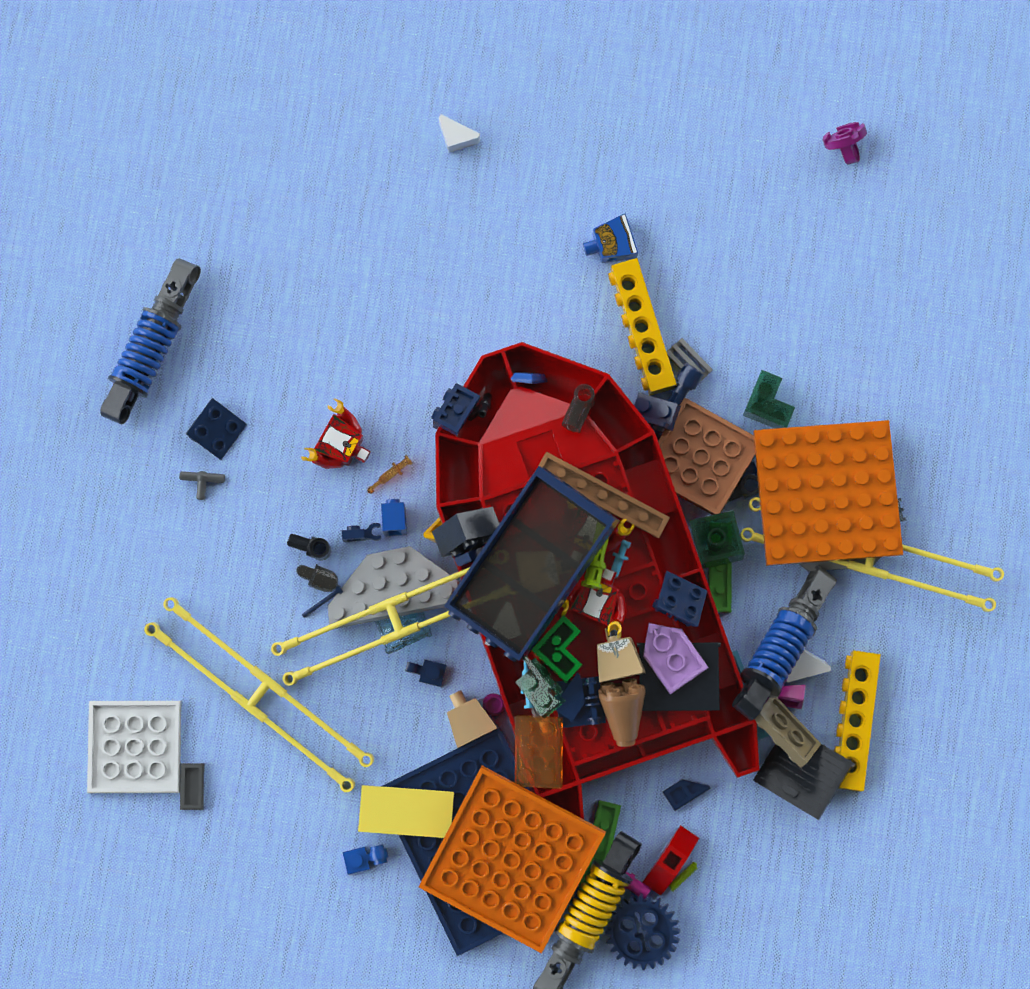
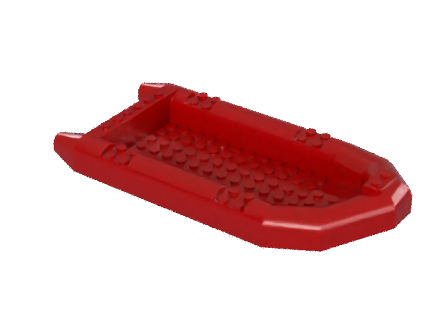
[435,342,759,819]

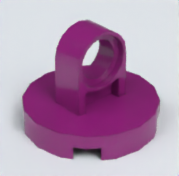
[822,122,867,165]

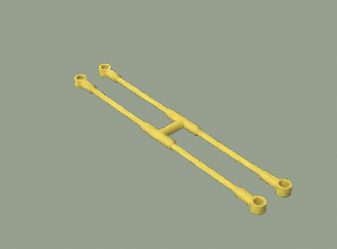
[740,497,1004,612]
[271,550,522,686]
[144,597,374,792]

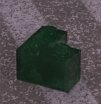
[743,370,795,429]

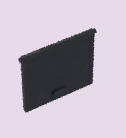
[637,642,721,711]
[753,744,856,820]

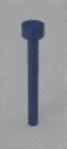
[302,585,343,618]

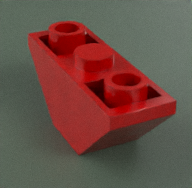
[642,825,699,896]

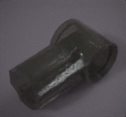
[562,384,595,433]

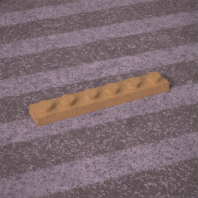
[539,452,670,538]

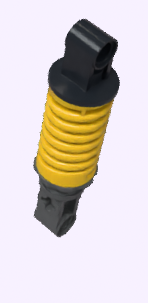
[533,831,642,989]

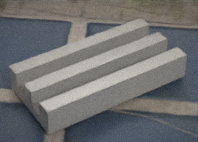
[667,338,713,383]

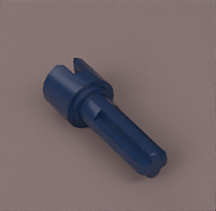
[667,363,704,405]

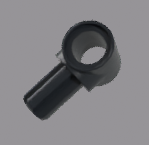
[727,474,759,503]
[287,533,331,561]

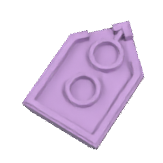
[643,623,709,694]

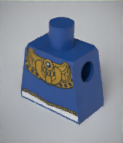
[583,213,638,263]

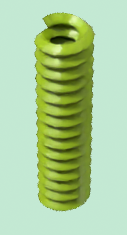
[669,862,698,892]

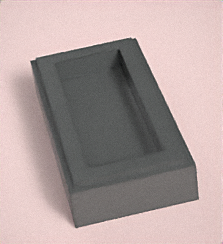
[180,763,205,810]

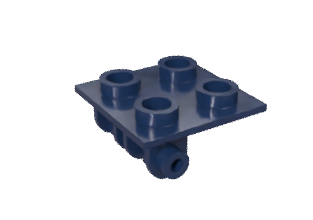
[186,398,247,460]
[652,571,707,627]
[554,676,606,728]

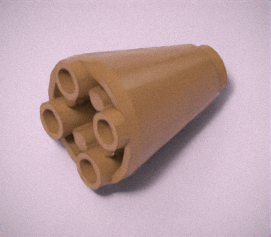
[598,678,645,747]

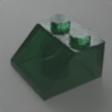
[689,510,745,569]

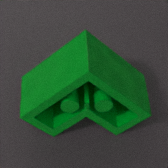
[531,615,582,683]

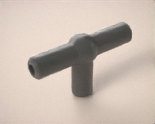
[179,471,225,500]

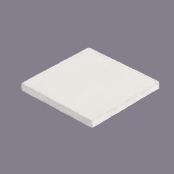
[87,701,182,793]

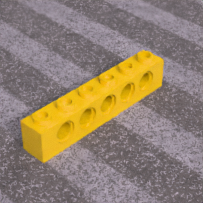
[608,258,677,396]
[834,650,881,792]

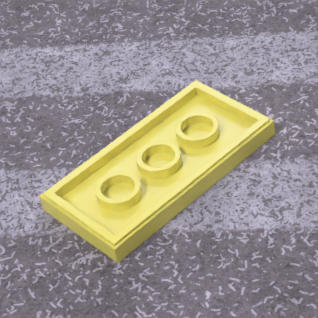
[358,785,454,838]

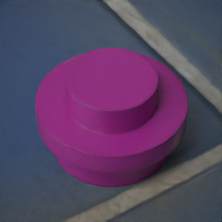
[482,693,505,716]

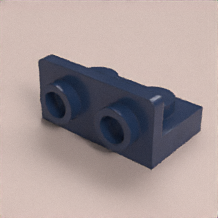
[431,383,480,436]
[634,393,681,433]

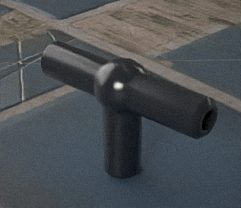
[468,393,492,421]

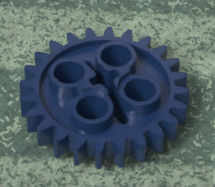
[605,893,681,970]

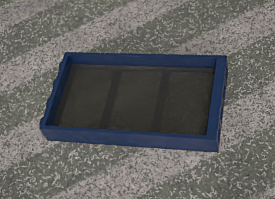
[444,466,620,662]

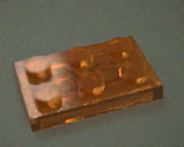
[515,715,563,789]

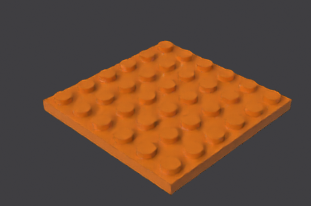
[753,420,903,566]
[419,765,606,954]

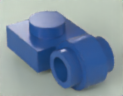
[342,844,389,875]

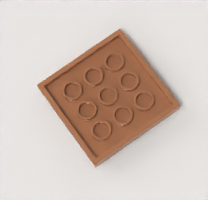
[658,398,755,518]

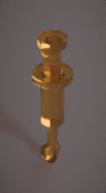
[367,455,413,494]

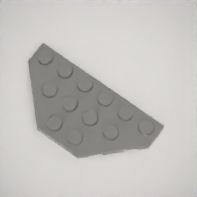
[328,546,462,629]

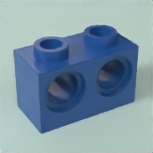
[381,499,407,536]

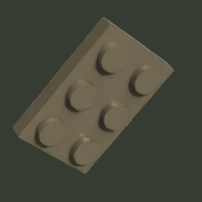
[755,698,821,768]

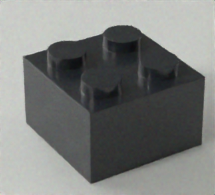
[432,507,499,558]

